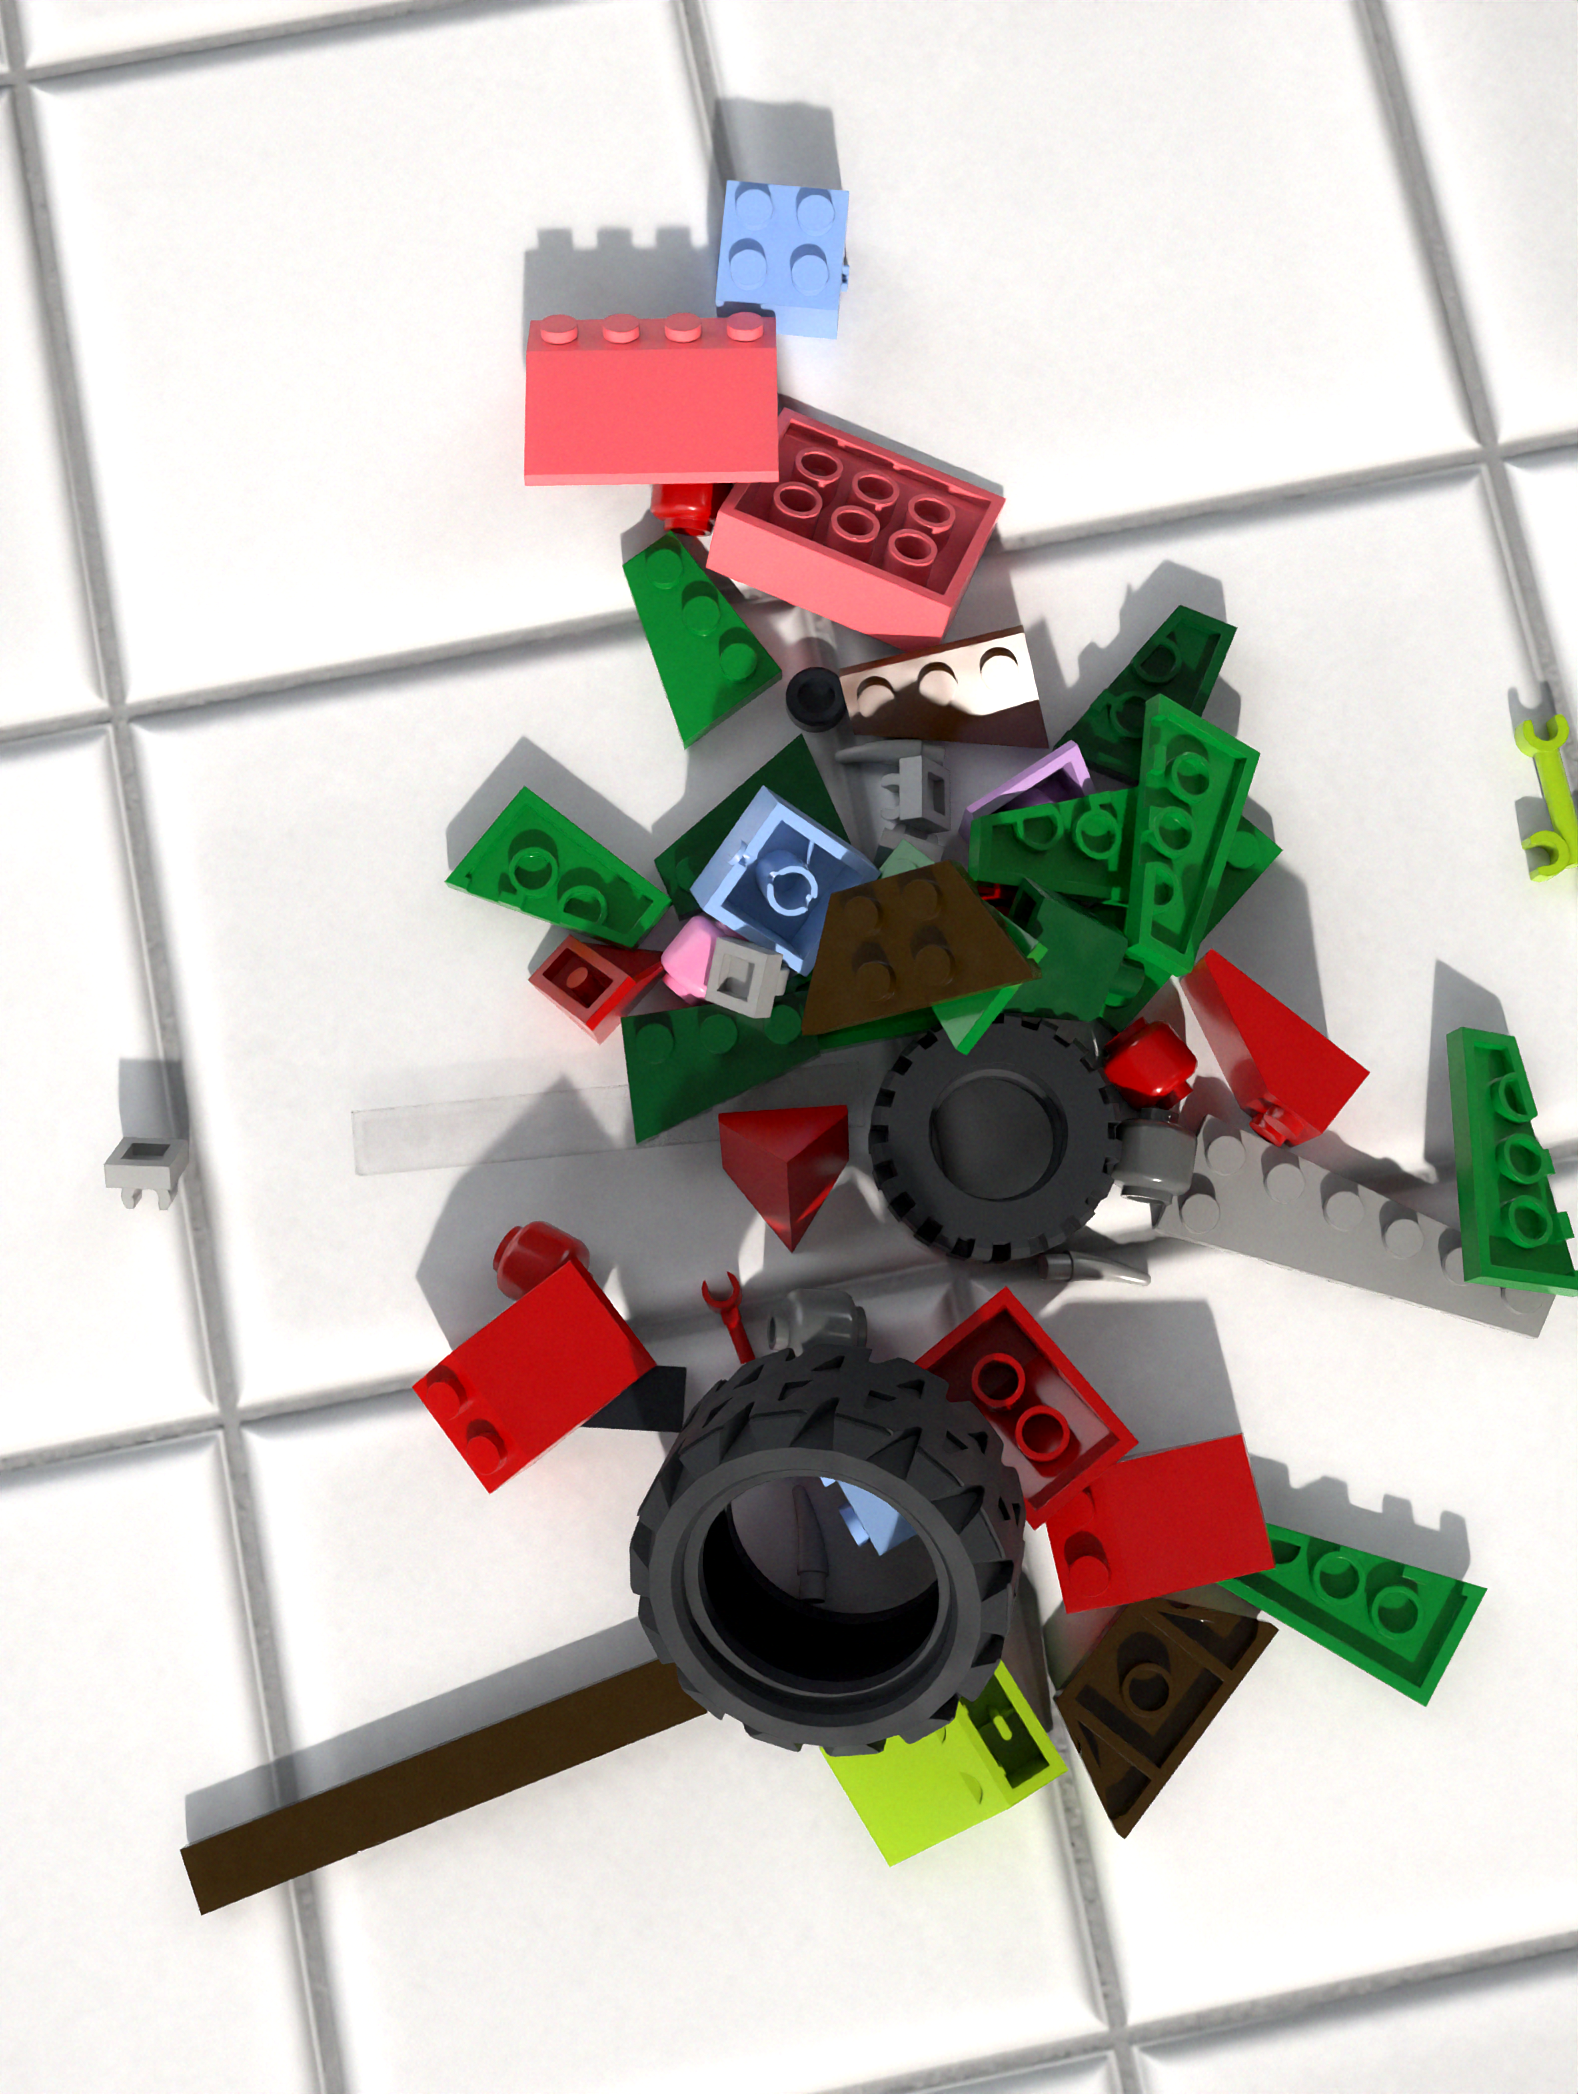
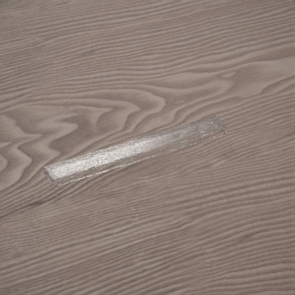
[351,1061,865,1176]

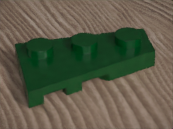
[1051,605,1238,787]
[654,733,851,922]
[620,990,821,1146]

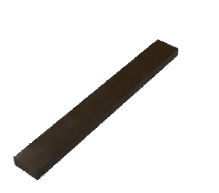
[180,1657,708,1916]

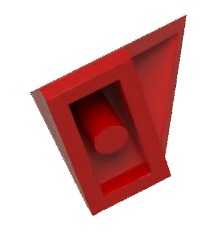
[528,934,667,1045]
[718,1105,849,1253]

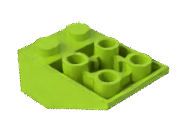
[819,1660,1069,1867]

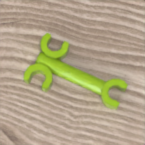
[1514,714,1578,882]

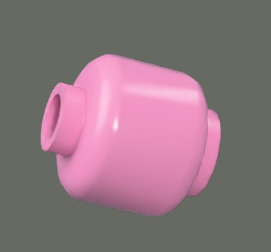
[661,916,749,1007]

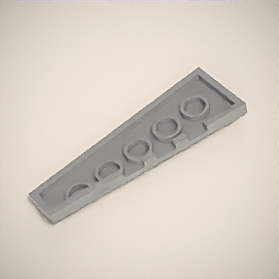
[1152,1114,1556,1339]

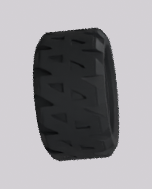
[629,1344,1026,1757]

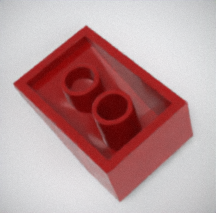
[1179,948,1370,1148]
[412,1257,657,1494]
[914,1286,1139,1531]
[1045,1433,1276,1614]

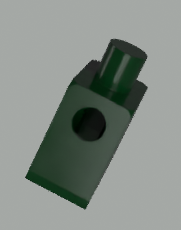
[1000,877,1145,1022]

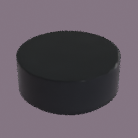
[785,667,847,733]

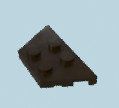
[801,859,1043,1036]
[1052,1597,1279,1840]

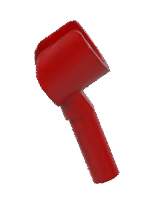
[701,1271,756,1364]

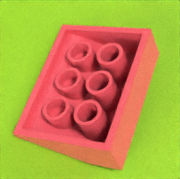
[524,312,779,486]
[706,407,1006,652]

